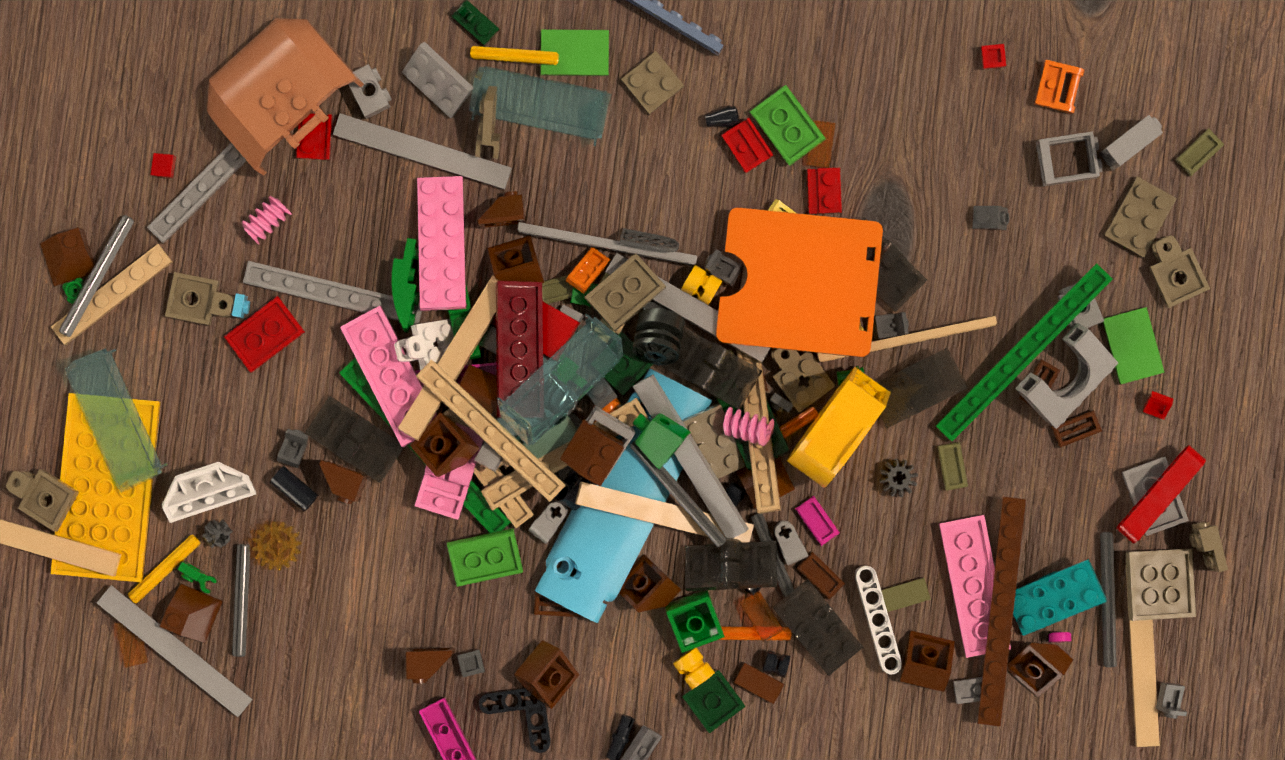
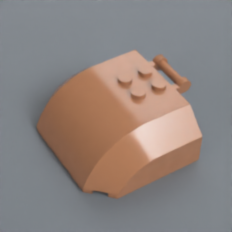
[207,18,364,176]

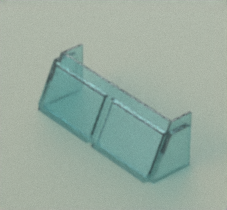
[469,66,612,146]
[497,314,623,446]
[65,348,168,493]

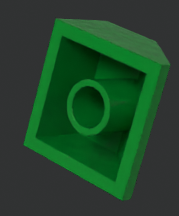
[665,588,725,653]

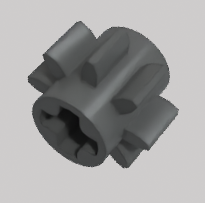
[202,519,233,548]

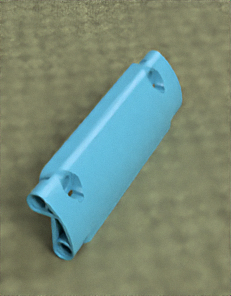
[535,368,712,623]

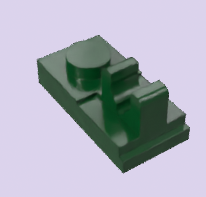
[451,0,500,46]

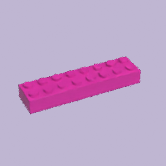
[419,697,477,760]

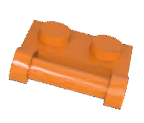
[1034,60,1084,114]

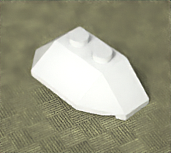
[162,462,256,523]

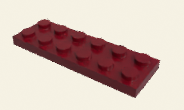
[496,281,544,419]

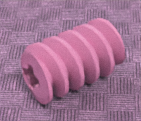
[242,196,292,245]
[723,407,774,446]

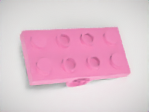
[415,423,484,520]

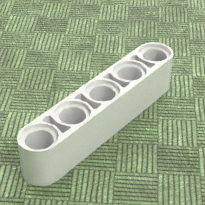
[855,565,902,674]

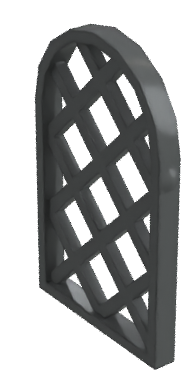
[619,228,679,252]

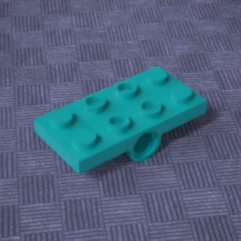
[1013,559,1107,636]

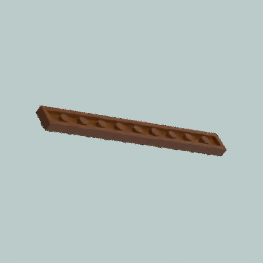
[978,497,1026,727]

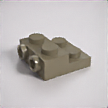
[1189,521,1228,572]

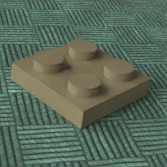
[621,51,684,115]

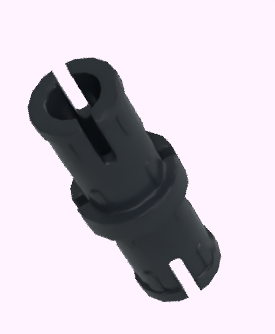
[606,714,635,760]

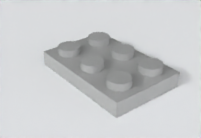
[401,42,474,118]
[1121,457,1189,536]

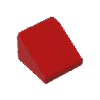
[150,153,176,179]

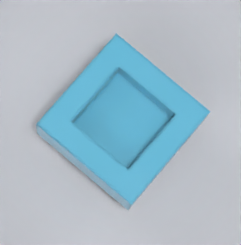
[232,293,250,319]

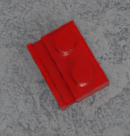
[296,113,333,160]
[721,118,773,173]
[807,167,842,215]

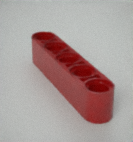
[1116,445,1206,544]

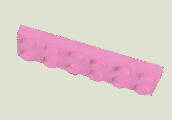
[417,176,466,311]
[340,306,437,447]
[939,515,1011,658]

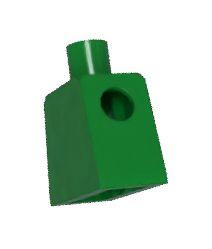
[632,413,691,470]

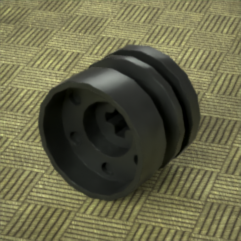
[632,308,685,365]

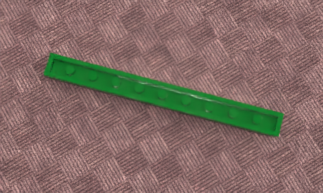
[936,263,1113,441]
[339,357,511,533]

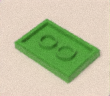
[541,29,609,76]
[750,85,826,166]
[1102,307,1165,385]
[447,528,523,587]

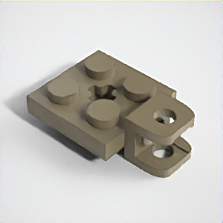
[475,86,501,159]
[1149,236,1210,308]
[165,272,235,326]
[771,348,835,413]
[6,469,79,531]

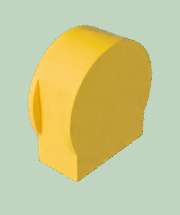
[787,367,891,488]

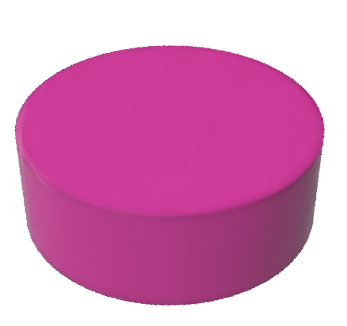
[1048,632,1072,643]

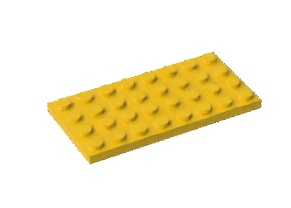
[51,393,160,582]

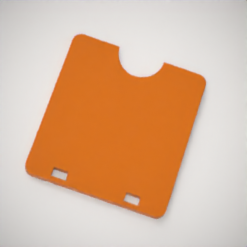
[716,208,883,357]

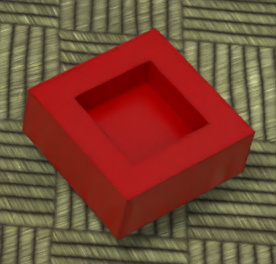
[981,44,1006,70]
[1143,391,1173,420]

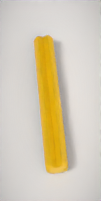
[470,46,559,65]
[128,534,200,604]

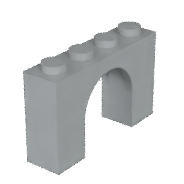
[1015,323,1118,429]

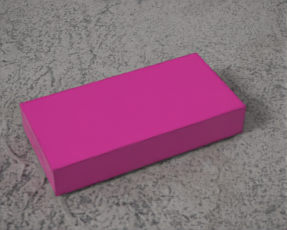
[795,496,840,546]

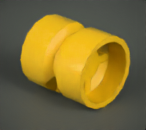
[681,265,722,305]
[673,648,715,690]

